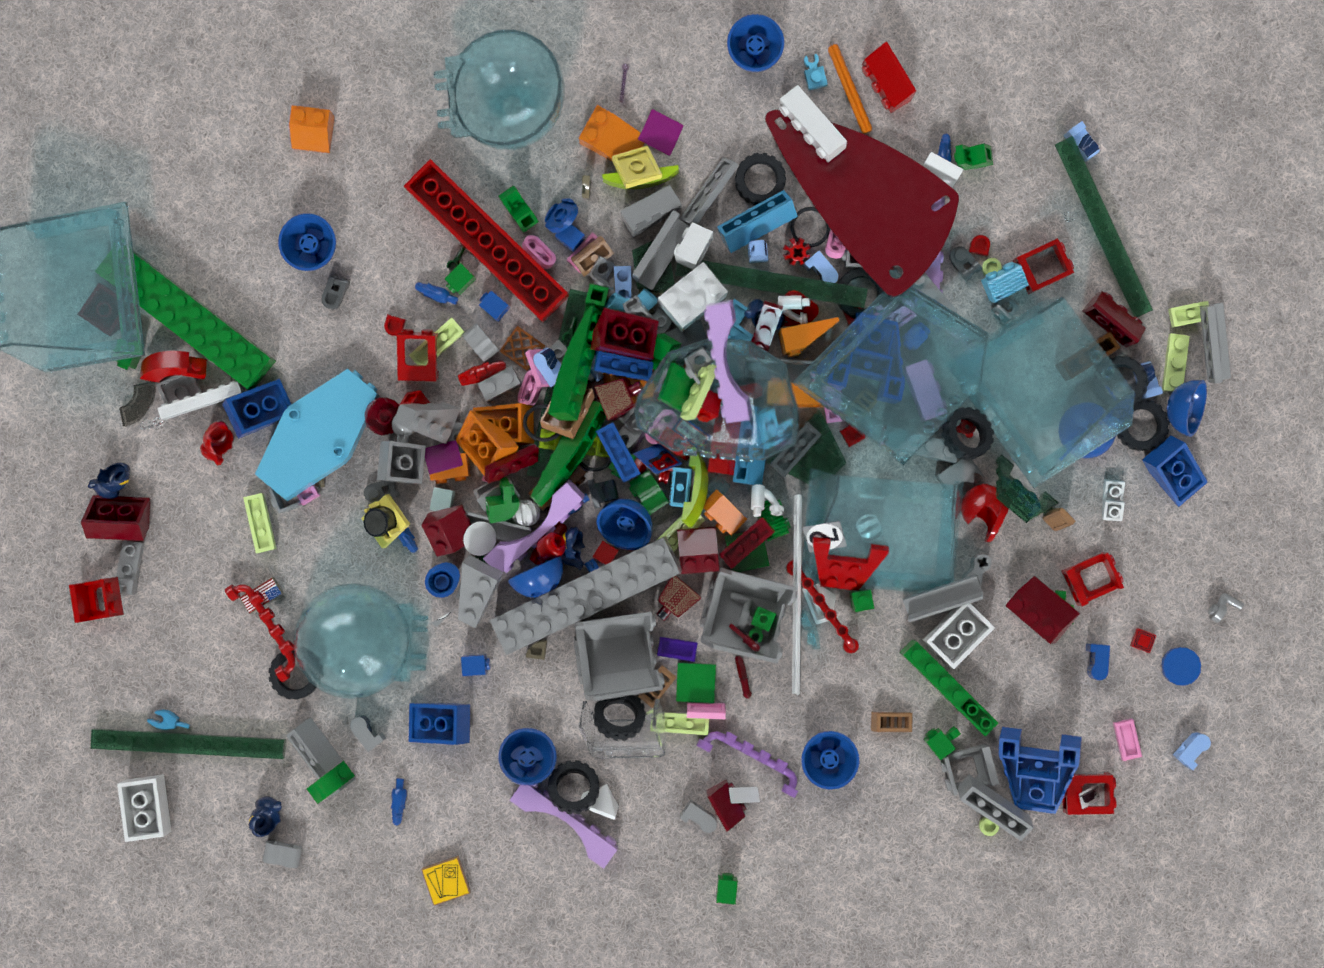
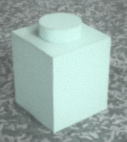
[430,487,455,511]

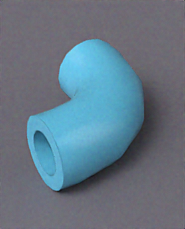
[605,288,658,313]

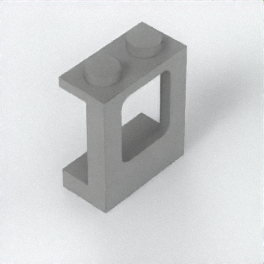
[940,744,999,796]

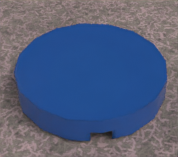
[545,198,578,233]
[1161,647,1201,686]

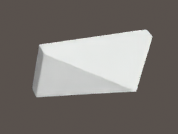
[802,584,836,624]
[580,784,619,820]

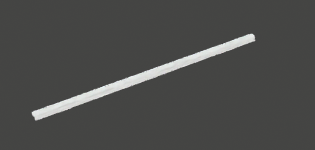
[792,494,802,695]

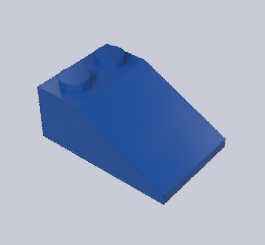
[222,379,291,439]
[1142,435,1208,507]
[409,703,470,745]

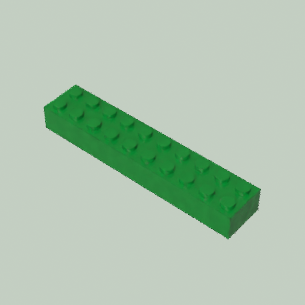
[95,241,276,390]

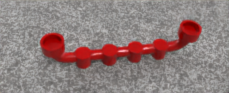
[786,560,859,654]
[224,584,295,682]

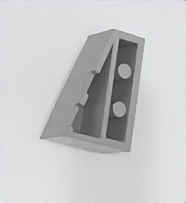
[620,185,682,238]
[393,402,461,444]
[458,555,504,628]

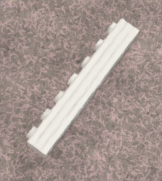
[157,381,244,420]

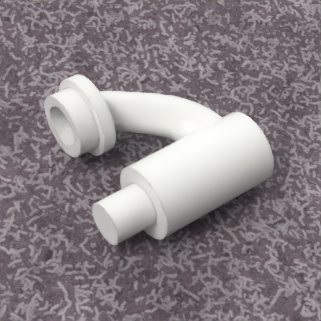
[778,295,810,325]
[751,484,784,517]

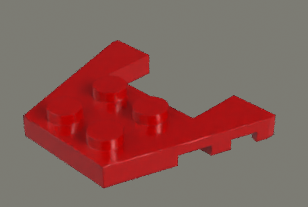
[813,537,889,591]

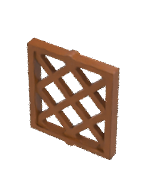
[499,326,545,371]

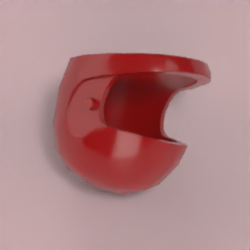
[960,484,1012,542]

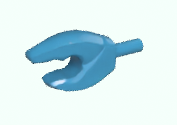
[147,709,190,730]

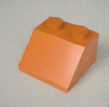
[289,105,335,153]

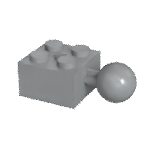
[377,417,426,484]

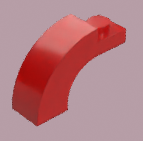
[140,351,207,383]

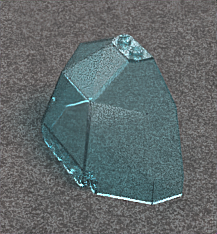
[634,338,799,462]

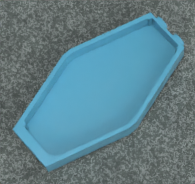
[255,369,379,501]

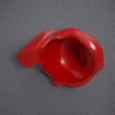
[200,421,234,466]

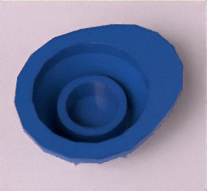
[425,562,460,598]

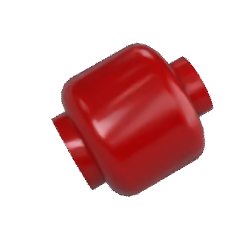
[537,533,566,561]

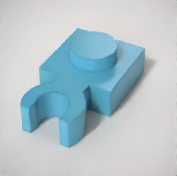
[804,54,828,91]

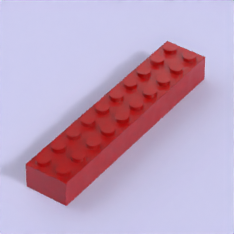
[403,159,569,323]

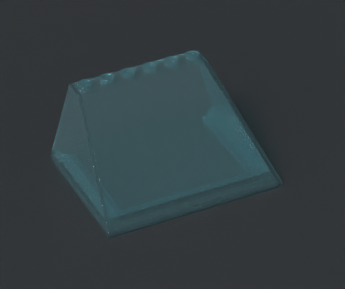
[0,202,145,373]
[793,277,988,465]
[945,296,1135,488]
[801,468,964,592]

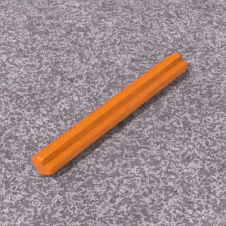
[828,44,872,134]

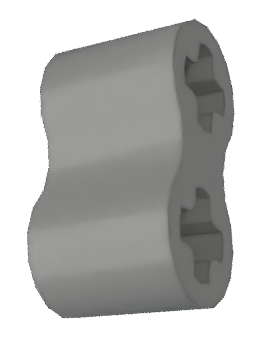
[462,323,499,363]
[962,554,992,584]
[262,840,303,868]

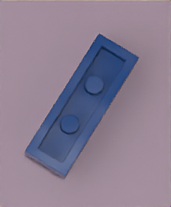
[593,351,654,382]
[596,422,641,483]

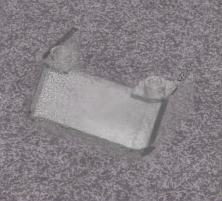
[579,699,666,759]

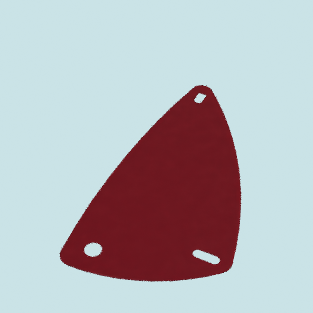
[765,110,959,296]

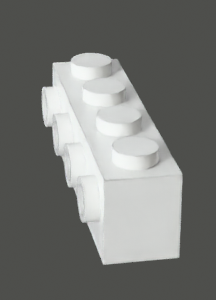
[779,85,847,162]

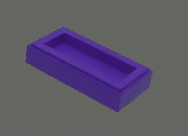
[657,637,698,662]

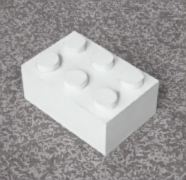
[657,262,728,332]
[922,603,995,669]
[117,774,172,842]

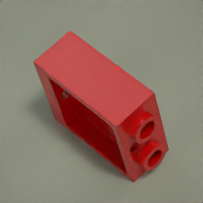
[1012,238,1075,295]

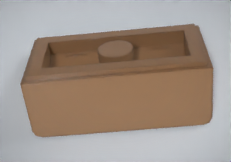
[571,236,614,277]

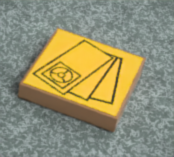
[421,855,471,906]

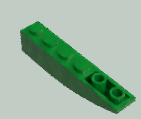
[548,306,602,421]
[531,401,606,507]
[899,639,999,737]

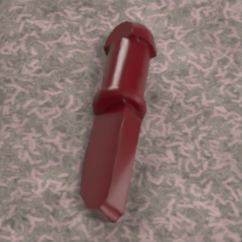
[728,623,761,652]
[735,656,752,699]

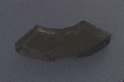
[119,381,156,427]

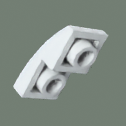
[1102,479,1125,521]

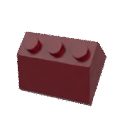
[1082,291,1146,348]
[591,308,659,361]
[81,495,150,541]
[1005,576,1081,644]

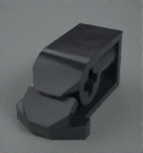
[588,479,620,509]

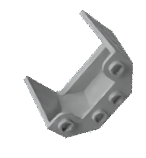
[700,568,797,664]
[573,612,664,701]

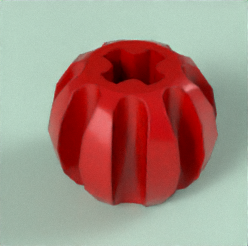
[783,237,811,266]

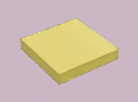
[612,146,662,189]

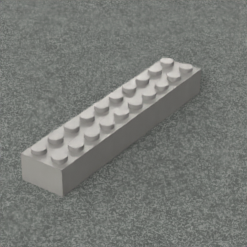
[490,536,682,655]

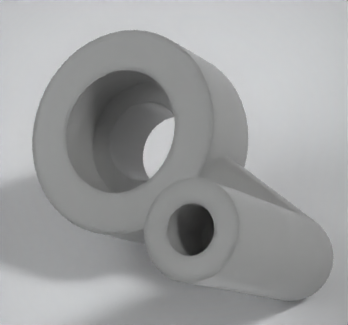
[730,592,753,630]
[1208,593,1244,623]

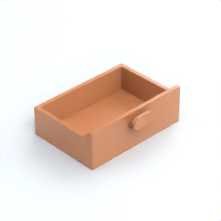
[540,389,595,439]

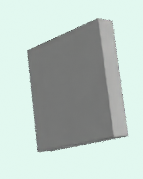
[156,375,203,419]

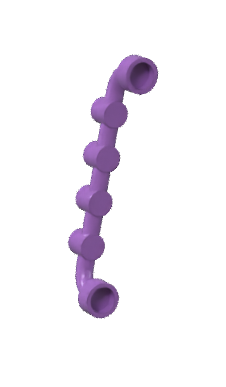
[696,731,798,798]

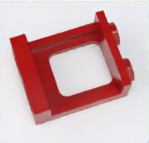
[397,329,439,382]
[1061,552,1124,607]
[69,577,124,623]
[1062,772,1117,815]

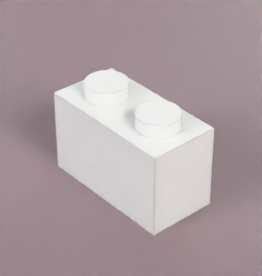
[674,222,713,270]

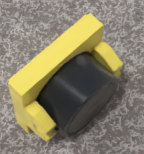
[361,494,410,548]

